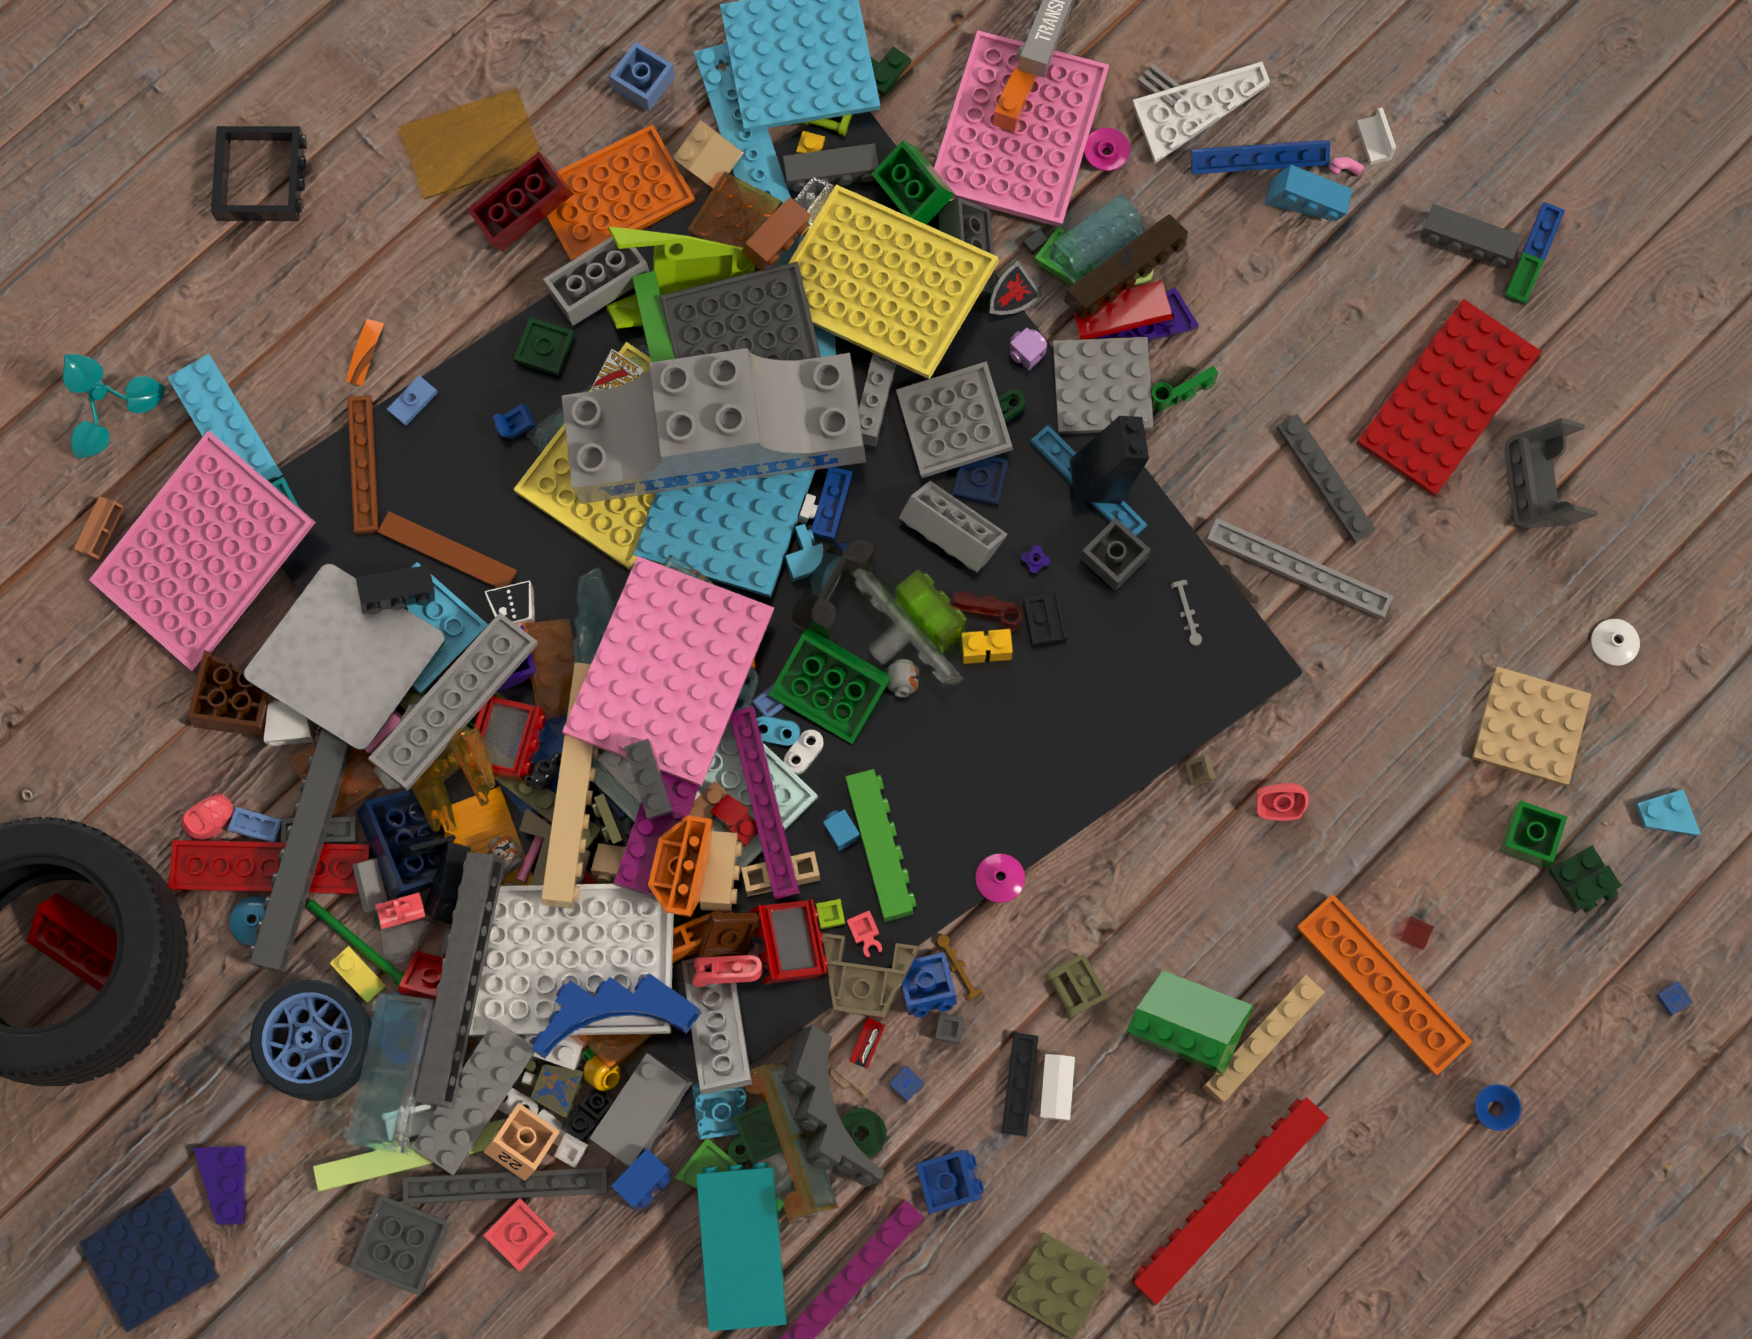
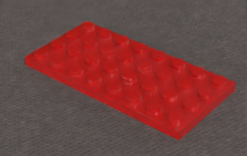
[1357,299,1541,497]

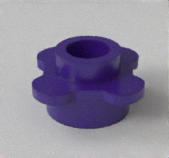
[1021,545,1050,573]

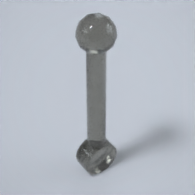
[1223,565,1259,604]

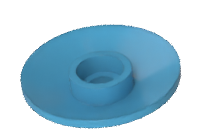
[229,896,266,946]

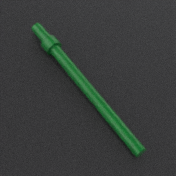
[306,899,420,1000]

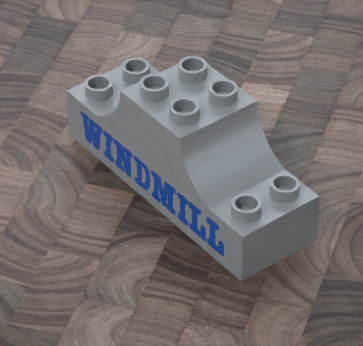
[562,348,866,504]

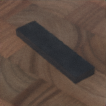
[1001,1033,1039,1137]

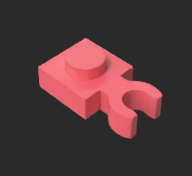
[847,910,882,958]

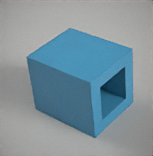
[823,809,860,851]

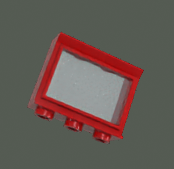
[463,697,546,782]
[749,899,827,984]

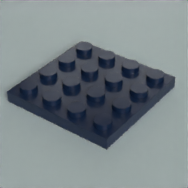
[79,1188,220,1332]

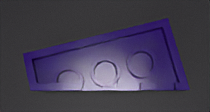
[1096,287,1199,341]

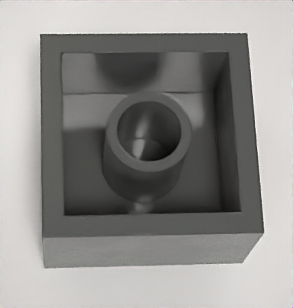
[1080,517,1151,591]

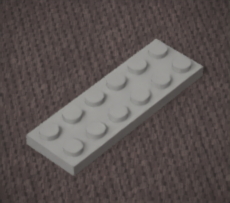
[681,957,752,1095]
[412,1020,535,1175]

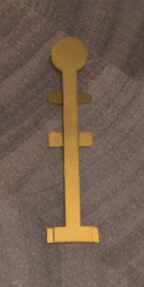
[937,934,983,1001]

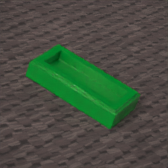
[1504,252,1545,305]

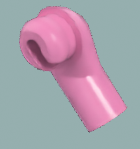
[1329,157,1365,176]

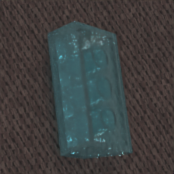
[1049,194,1146,283]

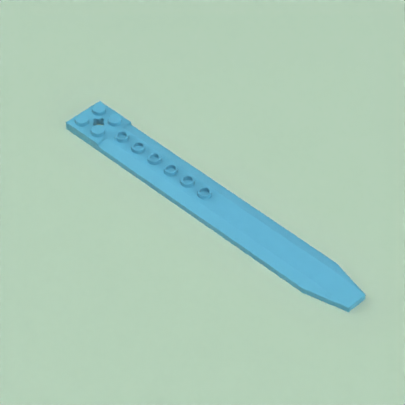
[694,43,836,357]

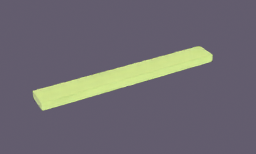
[313,1119,505,1192]

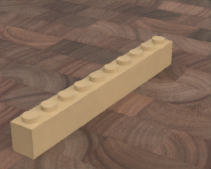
[541,662,599,909]

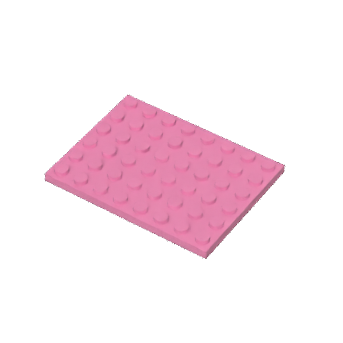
[934,30,1109,228]
[89,431,316,672]
[562,556,774,787]

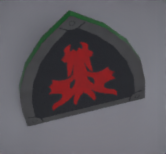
[989,260,1043,315]

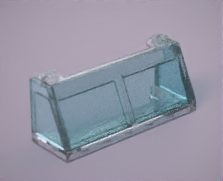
[344,993,435,1156]

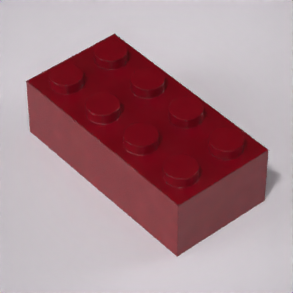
[467,151,574,252]

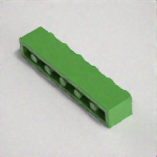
[845,769,916,922]

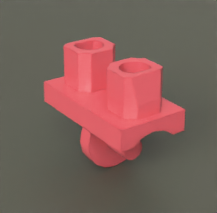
[375,893,426,930]

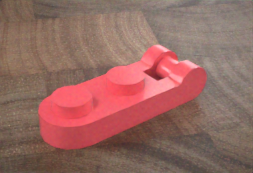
[693,955,763,987]

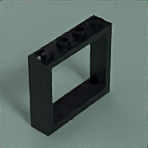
[211,126,307,221]

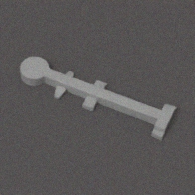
[1170,580,1202,646]

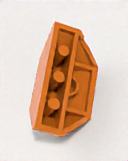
[648,815,713,917]

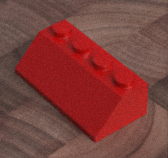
[27,893,117,991]

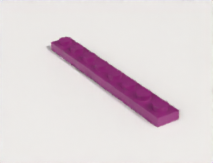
[730,706,800,899]
[780,1200,924,1339]

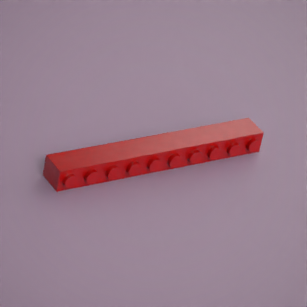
[1132,1097,1329,1305]

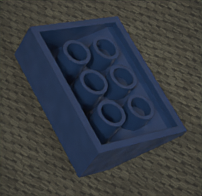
[356,784,445,900]

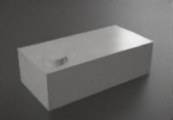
[543,236,650,326]
[590,1053,694,1167]

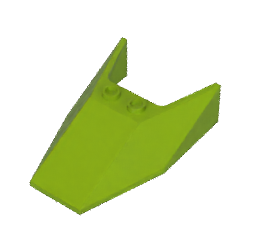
[607,226,755,328]

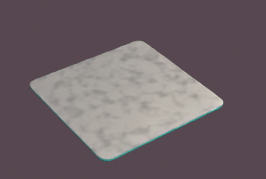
[244,564,444,750]

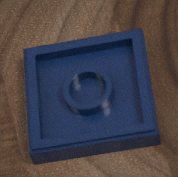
[952,456,1009,507]

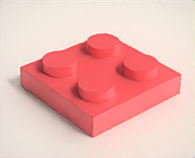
[483,1198,557,1272]

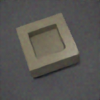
[1185,755,1216,786]

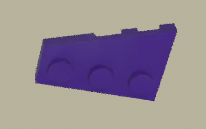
[194,1146,246,1225]

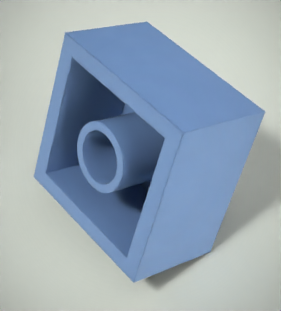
[609,42,675,112]

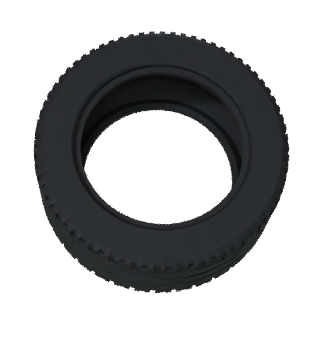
[0,817,189,1086]

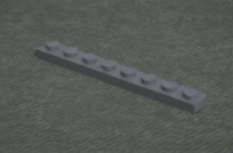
[403,1167,608,1204]

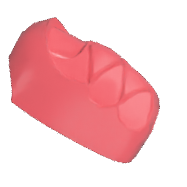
[1256,783,1309,821]
[181,794,235,841]

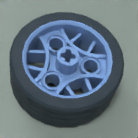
[250,980,375,1101]

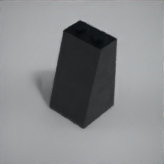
[1069,416,1149,504]

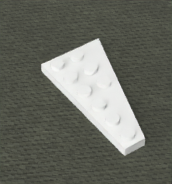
[1132,62,1270,164]

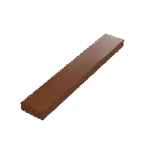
[347,395,379,535]
[378,511,517,588]

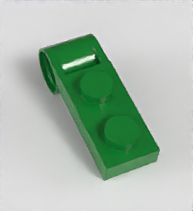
[1151,365,1218,411]

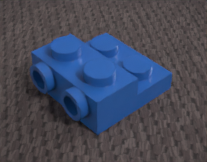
[901,952,957,1017]
[916,1150,984,1214]

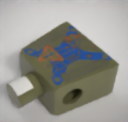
[521,1065,584,1119]

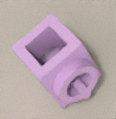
[1009,328,1047,370]

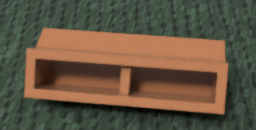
[74,496,125,560]

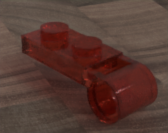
[951,591,1023,631]

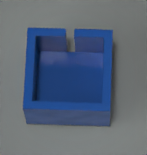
[611,1148,673,1211]

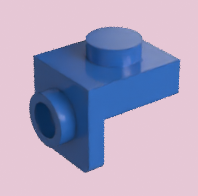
[493,404,536,439]

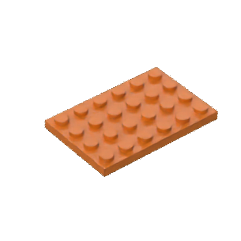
[546,124,695,261]

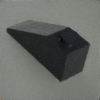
[424,841,471,924]

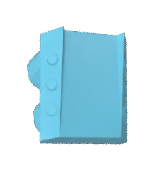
[692,1081,746,1139]

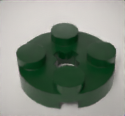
[841,1108,887,1159]

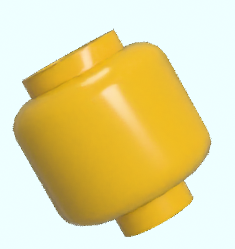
[583,1054,621,1091]

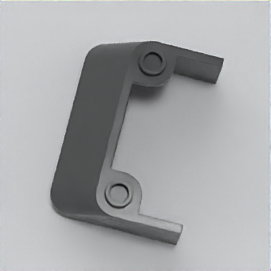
[1504,418,1598,528]

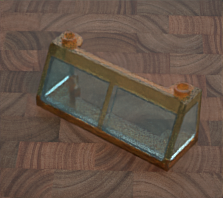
[744,1063,838,1225]

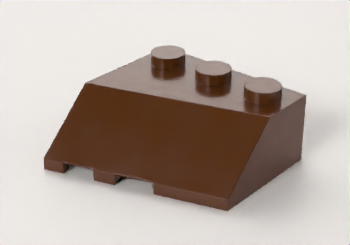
[187,650,271,737]

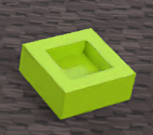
[816,899,845,929]

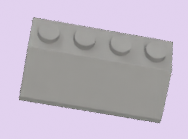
[899,481,1008,572]

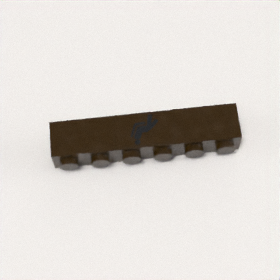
[1064,214,1188,320]

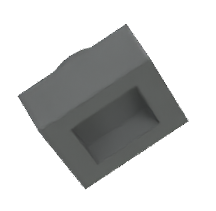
[935,1014,964,1044]

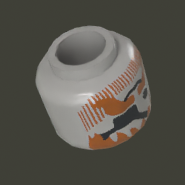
[887,659,919,697]
[487,836,523,873]

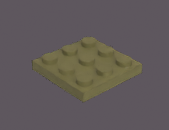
[1006,1232,1111,1339]

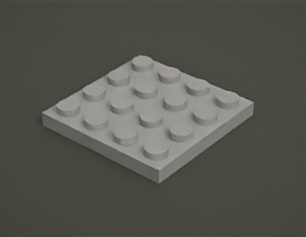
[1053,337,1153,434]
[896,361,1013,478]

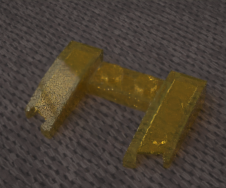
[411,728,495,831]

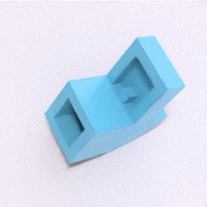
[784,524,823,582]

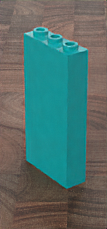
[696,1162,788,1331]

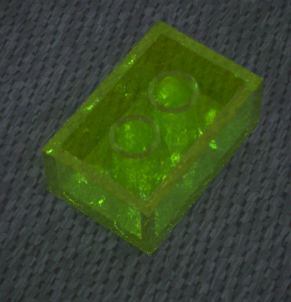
[895,570,966,654]

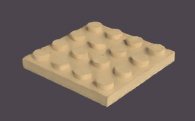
[1472,667,1591,787]

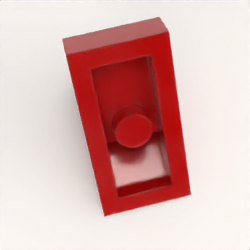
[709,794,758,847]

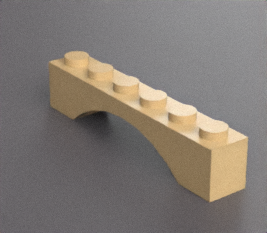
[1202,975,1325,1105]

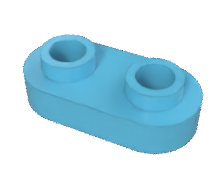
[757,715,801,746]

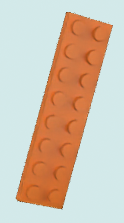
[1296,894,1473,1076]

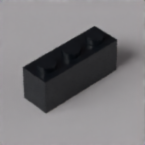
[356,565,435,614]

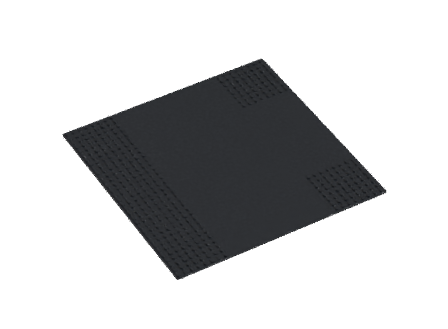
[270,112,1302,1124]

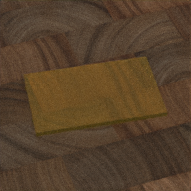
[399,88,540,200]

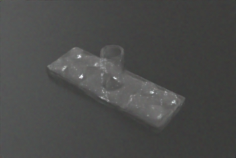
[852,568,964,685]

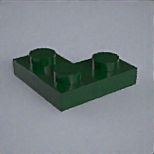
[871,46,911,96]

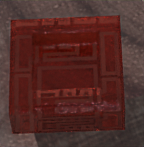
[1400,916,1434,950]

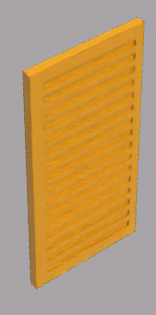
[438,786,533,886]

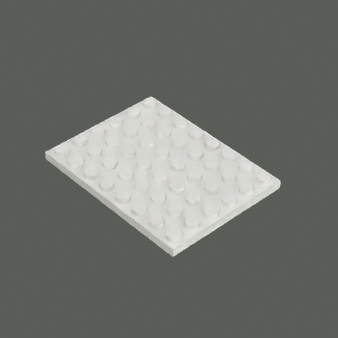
[469,884,674,1037]

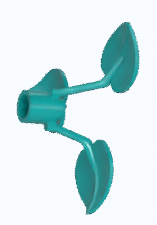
[62,354,165,459]

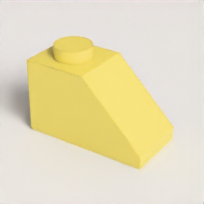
[330,946,386,1003]

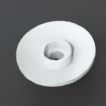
[1591,619,1640,666]

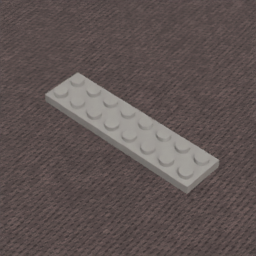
[368,613,538,791]

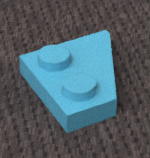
[1635,789,1701,836]

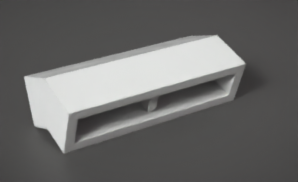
[1040,1054,1075,1121]

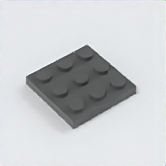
[349,1195,451,1296]

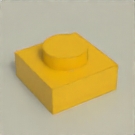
[796,131,825,154]

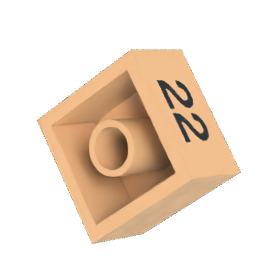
[484,1102,560,1181]

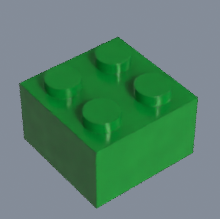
[1499,800,1567,868]

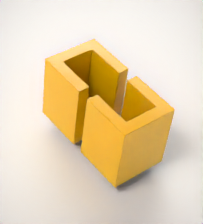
[961,629,1013,664]

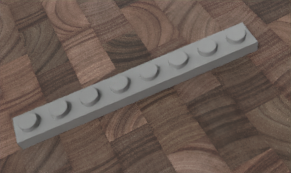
[1206,518,1394,620]

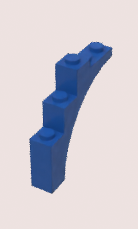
[532,973,701,1059]

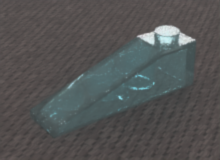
[572,567,616,664]

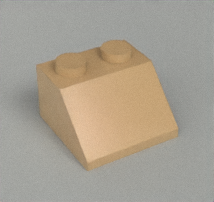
[673,120,743,190]

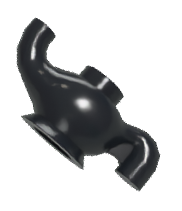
[524,752,562,790]

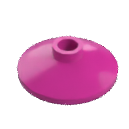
[1084,128,1130,171]
[976,854,1025,903]

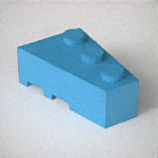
[1264,165,1352,221]

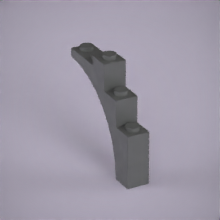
[782,1024,885,1187]

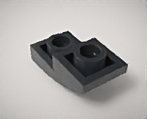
[561,1088,614,1142]

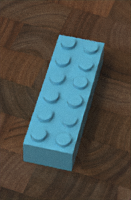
[167,354,283,482]

